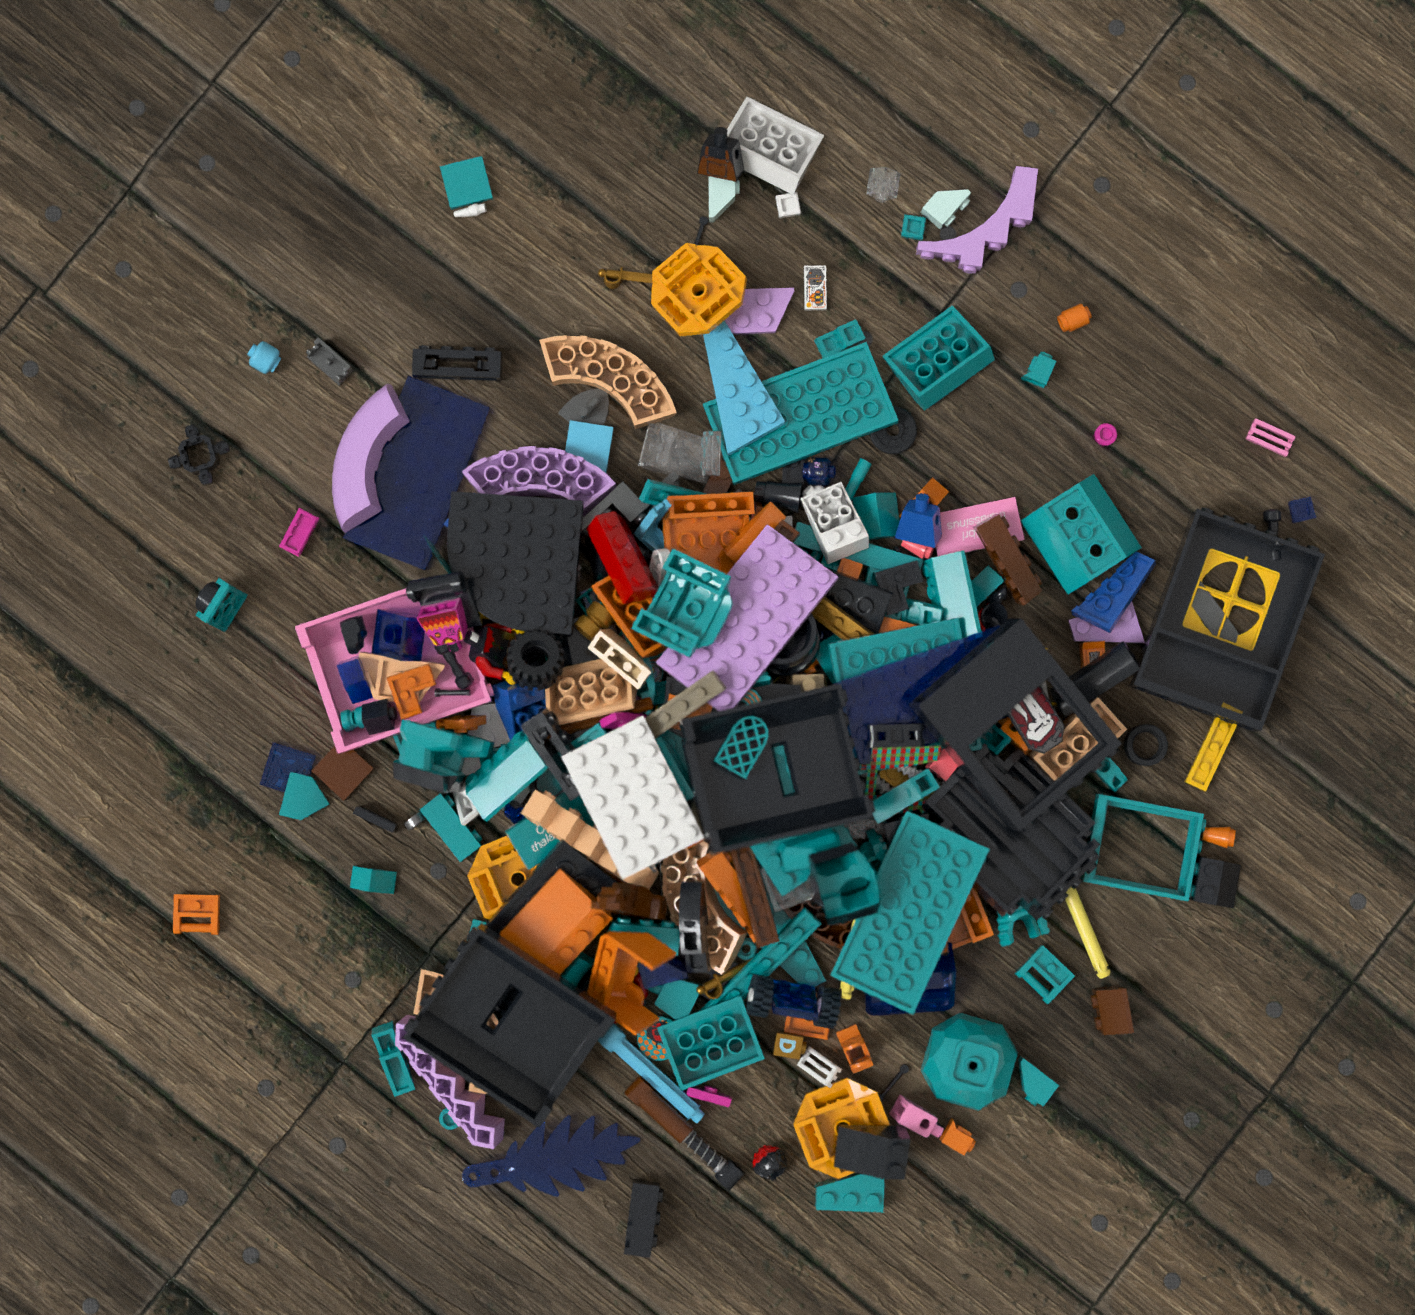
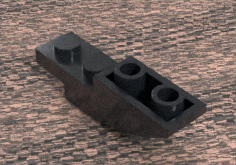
[679,881,711,973]

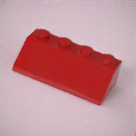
[586,511,659,605]

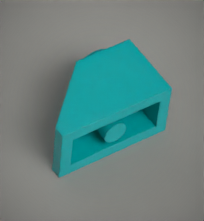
[1018,1056,1059,1106]

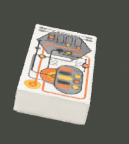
[804,265,827,311]

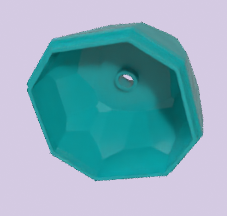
[920,1012,1018,1111]

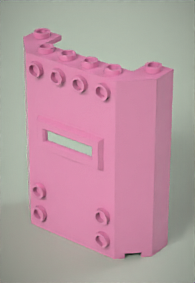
[295,588,494,754]

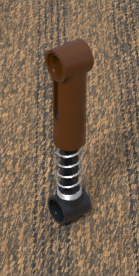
[624,1075,745,1191]

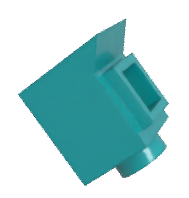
[1021,352,1056,388]

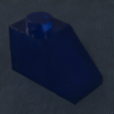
[337,656,373,704]

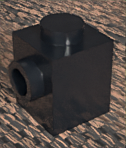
[362,699,397,735]

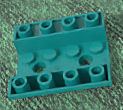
[1020,474,1142,595]

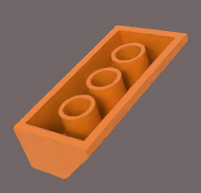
[591,576,668,658]

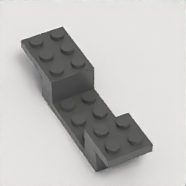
[577,471,680,583]

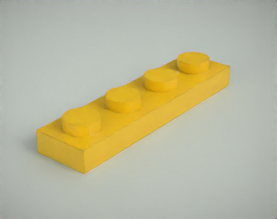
[1185,702,1243,792]

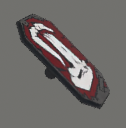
[1007,686,1065,754]

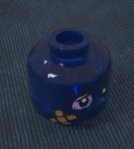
[803,457,836,486]

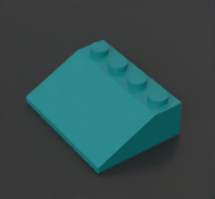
[882,305,995,411]
[657,995,765,1091]

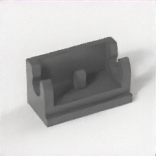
[306,337,354,386]

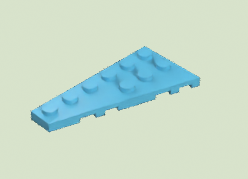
[703,321,785,456]

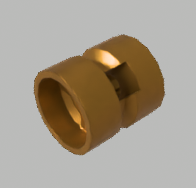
[574,601,615,642]

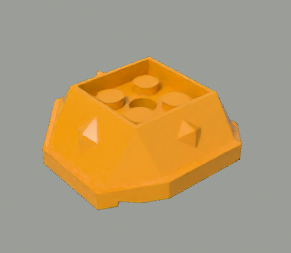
[651,243,747,336]
[467,836,540,919]
[793,1078,890,1179]

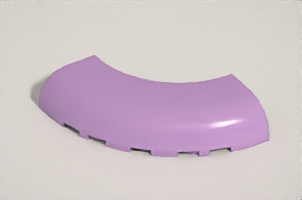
[332,384,410,533]
[462,446,616,518]

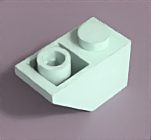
[921,190,971,230]

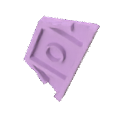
[724,288,794,335]

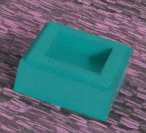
[901,214,926,241]

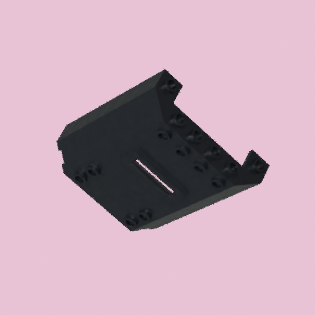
[679,684,875,856]
[403,923,617,1128]

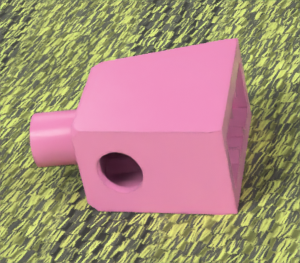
[889,1095,944,1138]

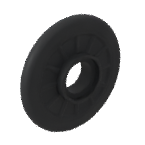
[869,406,917,454]

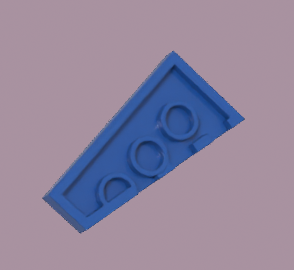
[1071,551,1156,633]

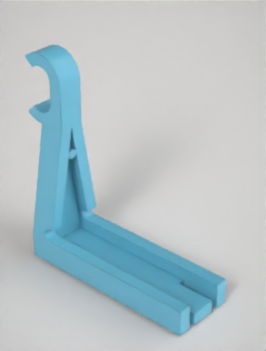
[634,499,672,552]

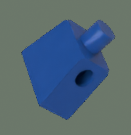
[895,493,942,548]

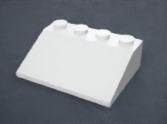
[727,97,824,195]

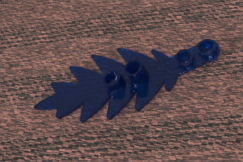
[462,1115,641,1197]

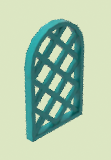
[714,716,768,779]

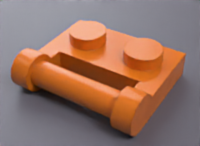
[173,894,220,935]

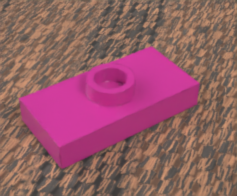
[279,508,320,557]
[600,712,646,729]
[687,1085,732,1107]

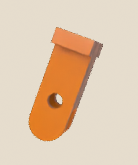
[835,1023,874,1074]

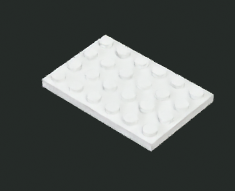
[562,716,704,880]

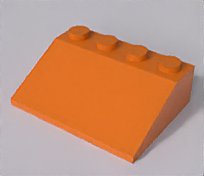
[500,868,613,975]

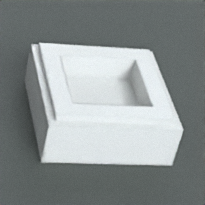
[775,192,801,218]

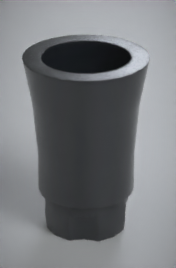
[754,481,803,513]

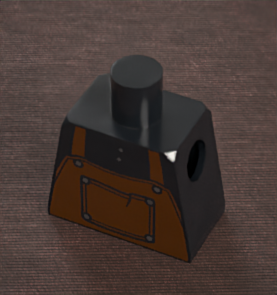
[697,127,744,182]

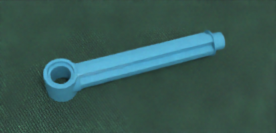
[598,1023,705,1124]

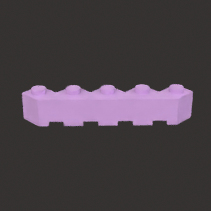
[395,1015,505,1149]

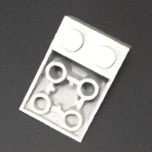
[801,482,869,564]

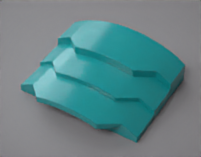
[631,548,733,658]

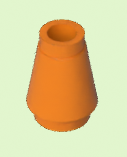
[1202,827,1236,848]

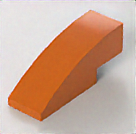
[724,501,786,563]

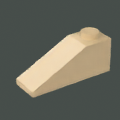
[588,628,652,689]

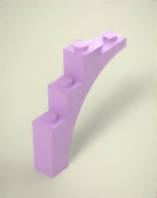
[916,166,1038,273]

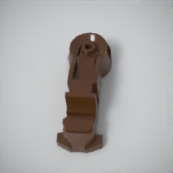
[591,883,667,921]

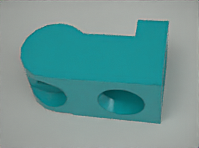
[1094,757,1128,792]

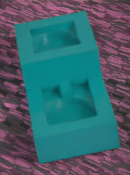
[814,319,866,358]
[901,598,943,625]

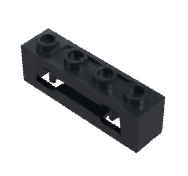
[412,345,503,381]
[520,708,580,801]

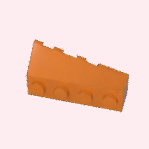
[696,852,755,943]

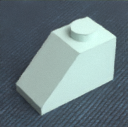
[709,176,739,222]

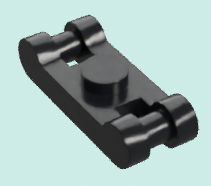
[867,723,925,748]

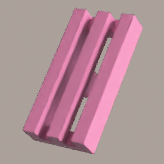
[1245,418,1296,457]

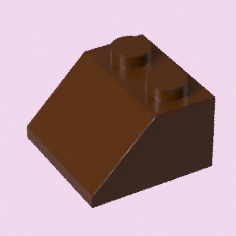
[1090,985,1134,1035]

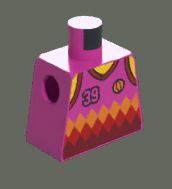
[417,598,468,652]

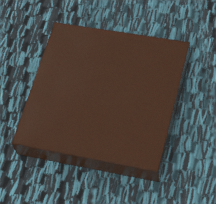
[312,746,375,801]

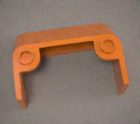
[587,931,676,1036]

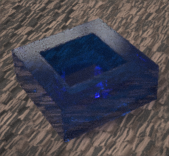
[1288,497,1316,523]

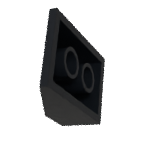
[548,618,619,667]
[834,1124,910,1180]

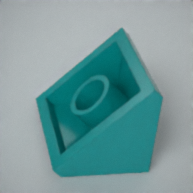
[852,493,900,540]

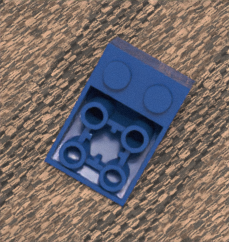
[493,681,546,741]

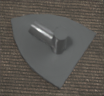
[558,388,609,425]

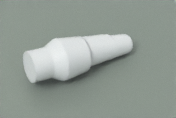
[454,203,487,217]

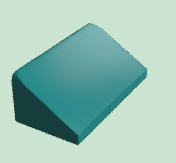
[971,566,1005,607]

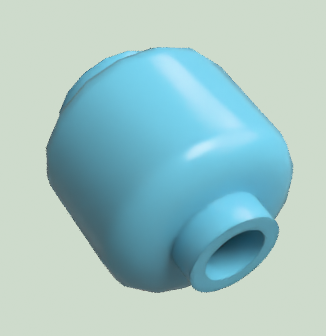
[247,341,281,374]

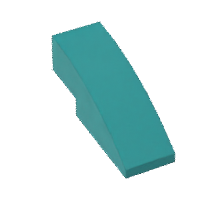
[371,1021,415,1097]

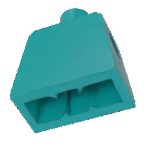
[647,975,703,1020]

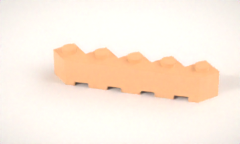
[521,790,660,890]

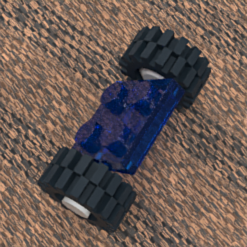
[746,975,841,1029]

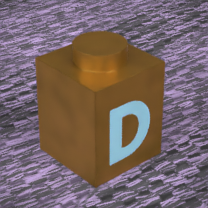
[773,1031,807,1060]

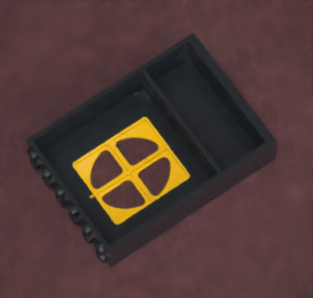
[1129,507,1325,732]

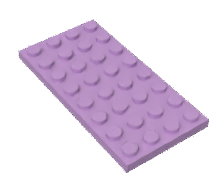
[656,524,838,711]

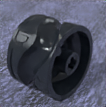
[767,613,820,676]

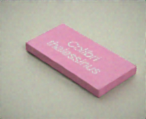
[935,497,1024,557]

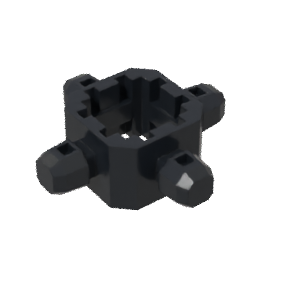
[168,424,230,486]

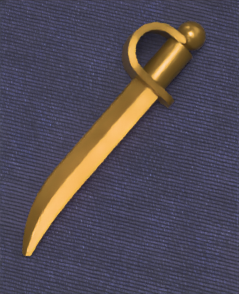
[598,267,653,289]
[696,957,754,999]

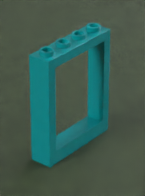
[1081,794,1206,902]

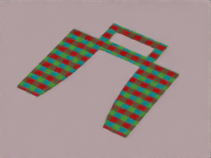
[860,746,941,815]

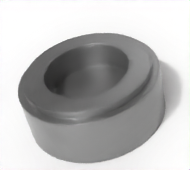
[404,811,426,830]

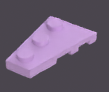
[1068,601,1145,643]

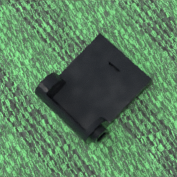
[406,571,483,628]

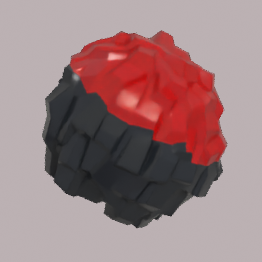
[753,1145,788,1181]

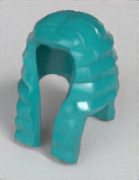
[996,902,1050,947]

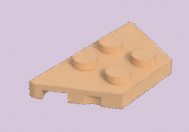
[359,651,445,703]

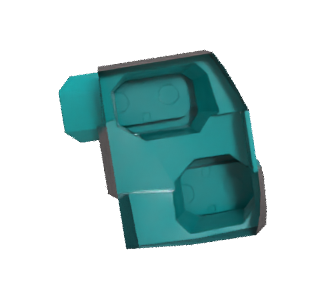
[393,720,495,793]
[779,828,879,926]

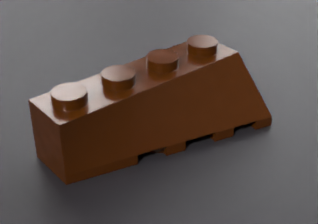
[973,514,1042,606]

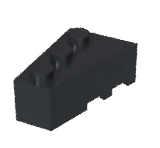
[624,1179,664,1258]

